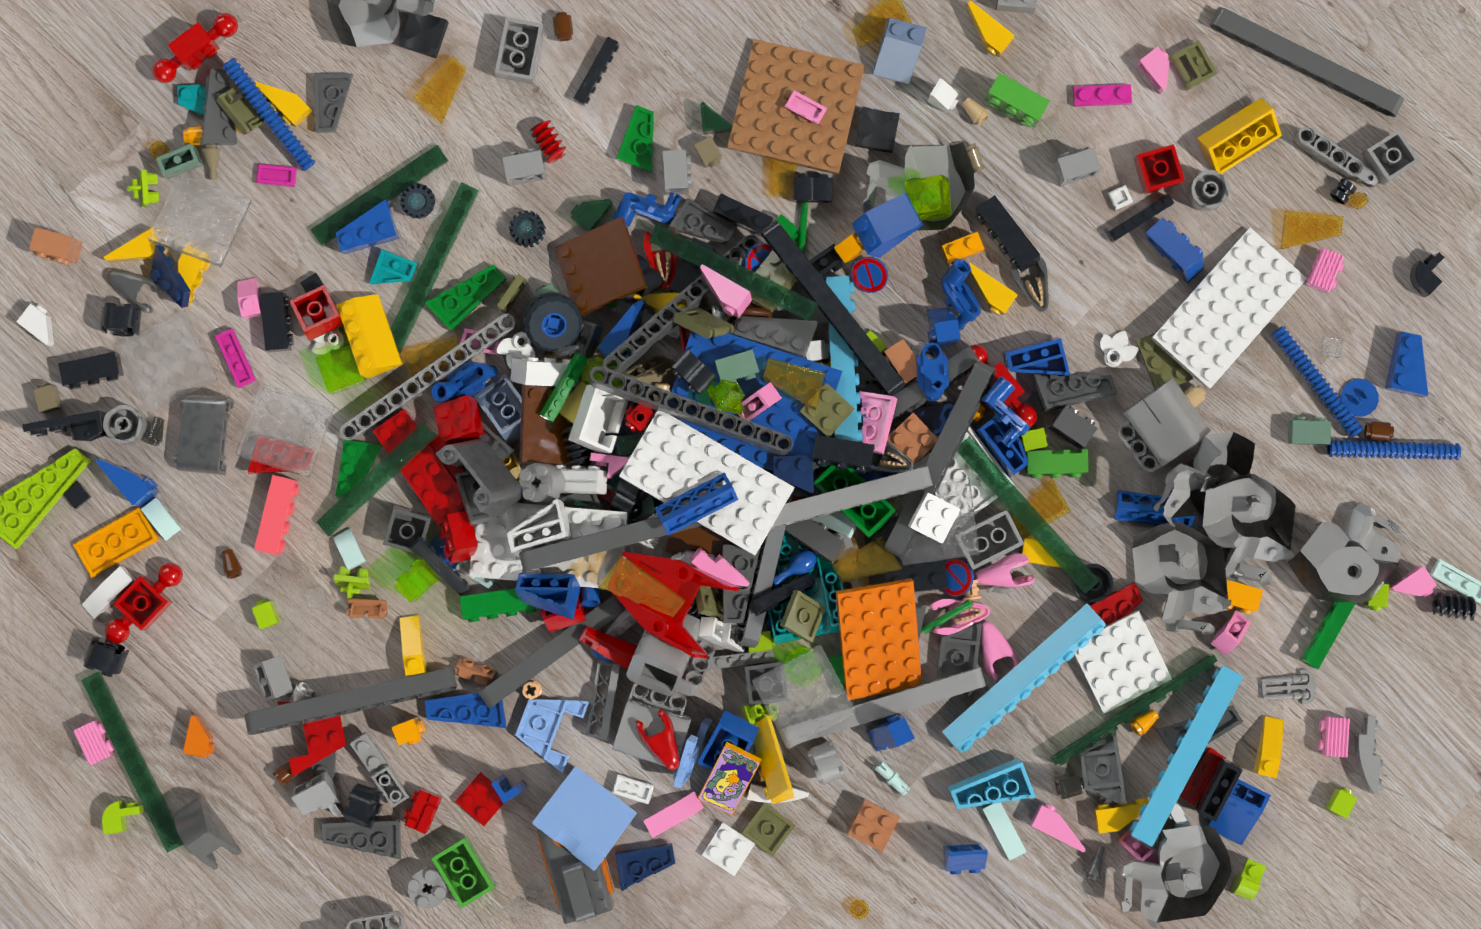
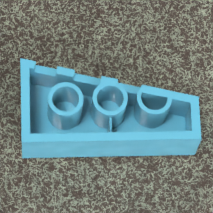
[947,758,1036,809]

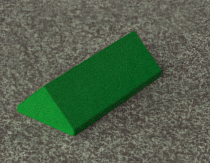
[813,465,896,538]

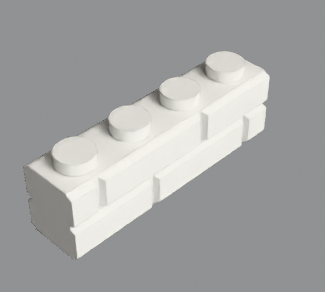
[555,465,607,494]

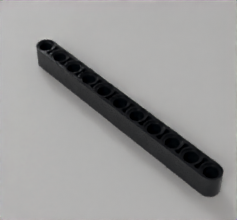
[760,220,906,396]

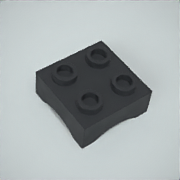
[398,13,449,59]
[855,107,900,153]

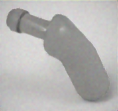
[986,586,1012,594]

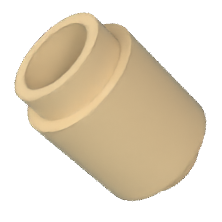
[1184,385,1206,408]

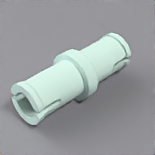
[875,761,911,796]

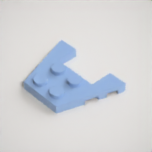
[515,699,590,773]
[673,717,713,789]

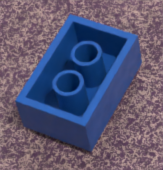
[697,710,759,771]

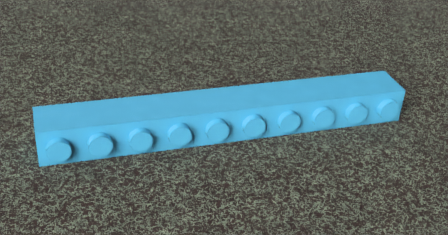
[826,276,863,442]
[942,604,1106,753]
[1129,666,1244,848]

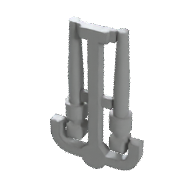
[1261,669,1317,704]

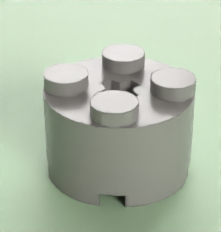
[1187,170,1230,212]
[103,405,147,445]
[519,463,565,503]
[807,740,846,785]
[408,867,449,908]

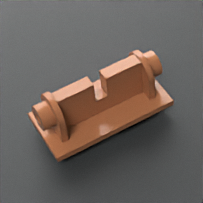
[347,599,388,619]
[455,658,497,686]

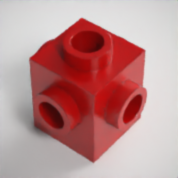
[623,404,655,433]

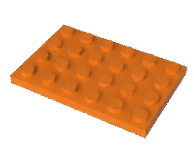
[836,578,922,700]

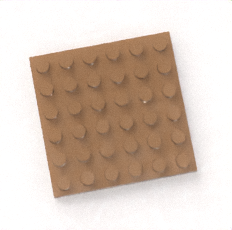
[727,39,865,175]

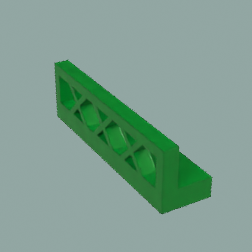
[1300,602,1356,670]

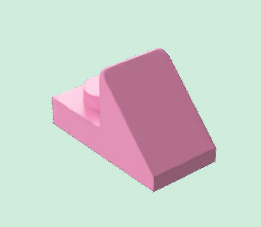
[590,453,630,478]

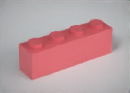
[254,475,300,555]

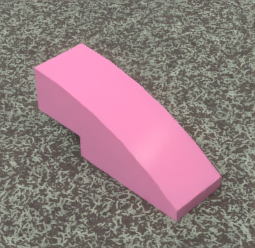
[689,547,750,586]
[643,791,704,838]

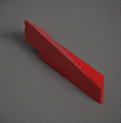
[578,627,637,670]

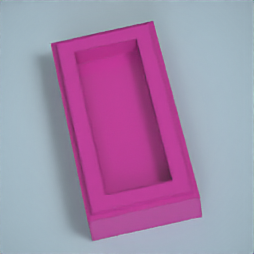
[256,164,297,187]

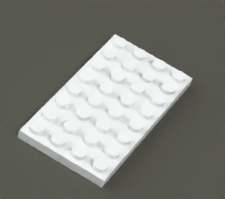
[1151,228,1307,390]
[619,411,795,556]
[469,503,628,589]

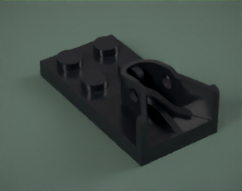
[22,410,107,441]

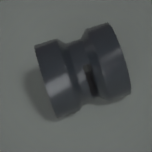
[1330,178,1357,205]

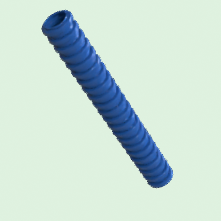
[222,58,316,171]
[1271,326,1363,438]
[1327,440,1461,460]

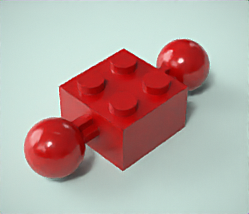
[152,13,238,83]
[969,344,1037,427]
[104,563,183,644]

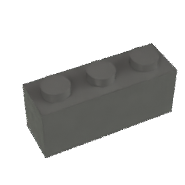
[785,518,846,565]

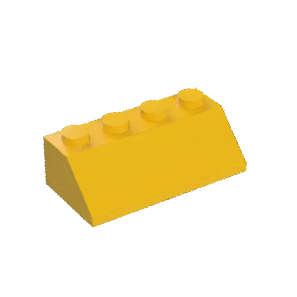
[1197,98,1282,174]
[337,294,403,379]
[752,715,795,804]

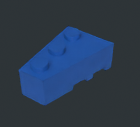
[926,307,961,347]

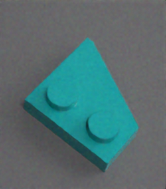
[177,84,206,116]
[369,249,418,285]

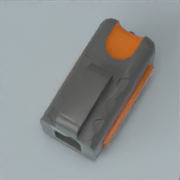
[538,829,615,924]

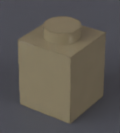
[694,136,722,168]
[33,383,63,413]

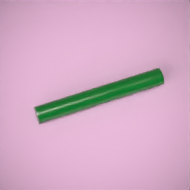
[798,203,808,255]
[921,599,973,634]

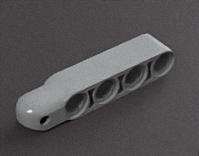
[1294,127,1379,187]

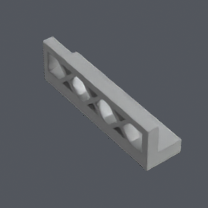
[585,660,621,741]

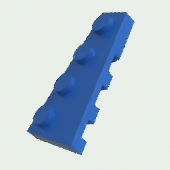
[425,693,507,728]

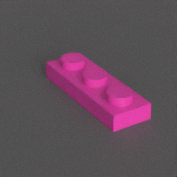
[1073,84,1132,107]
[215,328,257,389]

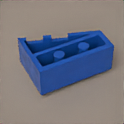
[336,199,399,254]
[1146,217,1204,284]
[1385,331,1428,398]
[1002,337,1070,375]
[975,406,1029,478]
[515,574,580,620]
[867,714,915,752]

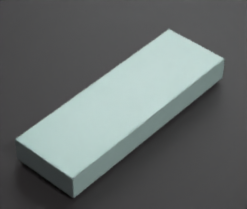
[812,511,857,538]
[1430,559,1481,604]
[982,802,1027,861]

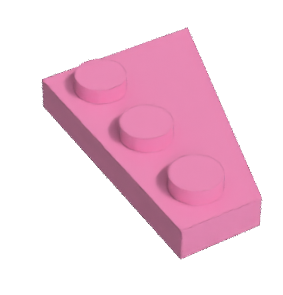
[860,391,897,454]

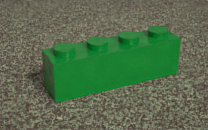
[460,588,537,623]

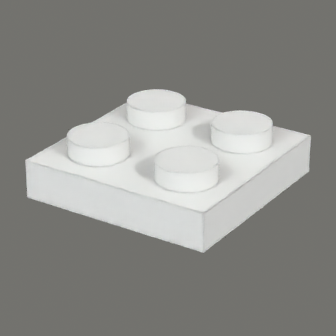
[908,492,960,544]
[702,822,755,876]

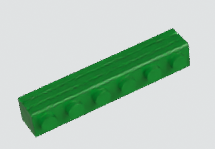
[539,353,589,422]

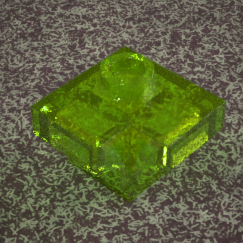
[707,379,745,415]

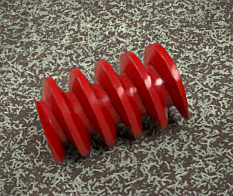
[530,120,566,164]

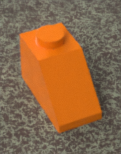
[183,714,215,758]

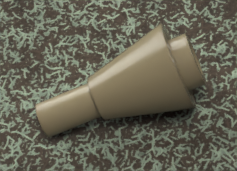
[202,145,221,180]

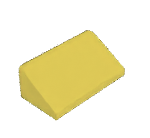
[559,381,586,423]

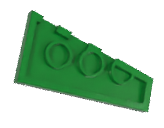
[425,264,507,331]

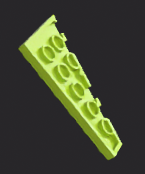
[0,448,92,550]

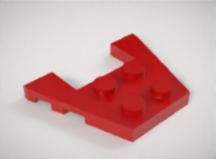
[277,701,346,776]

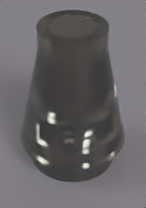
[143,417,165,446]

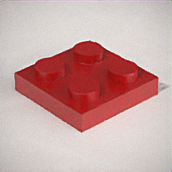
[455,772,504,826]

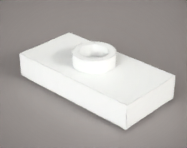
[612,774,655,804]

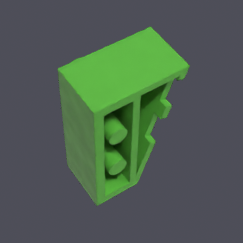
[1025,449,1088,478]

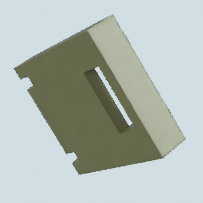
[216,86,265,135]
[673,308,734,338]

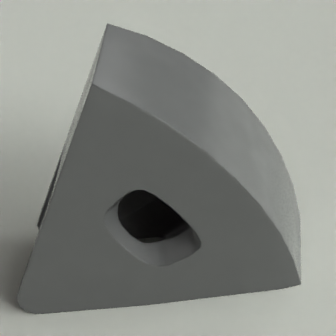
[174,795,242,870]

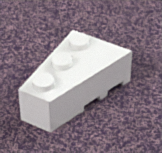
[510,357,579,387]
[507,499,572,555]

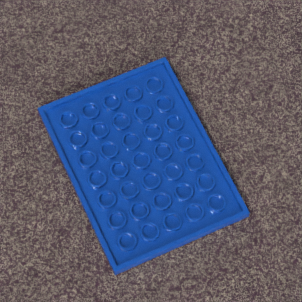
[667,331,842,471]

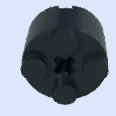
[100,302,142,337]
[1072,564,1113,602]
[83,637,129,677]
[344,784,384,829]

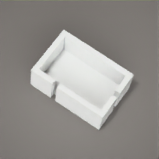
[568,385,629,454]

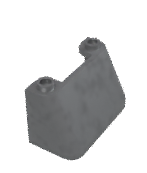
[174,394,234,475]
[436,439,523,518]

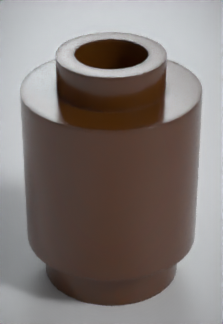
[552,12,574,42]
[1364,421,1394,441]

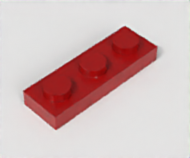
[1180,747,1226,806]

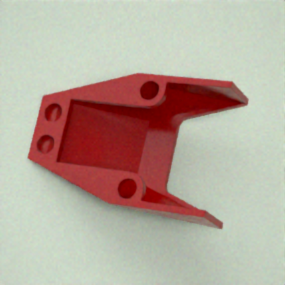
[607,552,740,658]

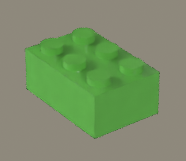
[985,73,1050,128]
[431,836,497,908]

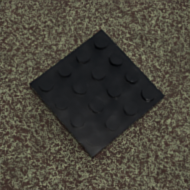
[864,516,947,592]

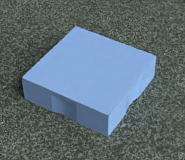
[532,766,637,871]

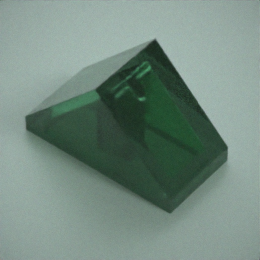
[700,102,732,135]

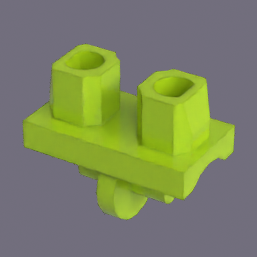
[127,170,159,207]
[333,566,371,599]
[741,702,779,725]

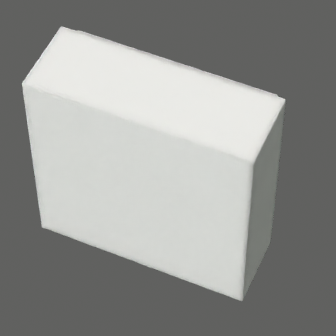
[1107,185,1133,211]

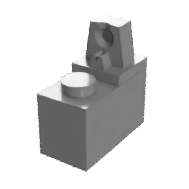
[291,771,343,816]

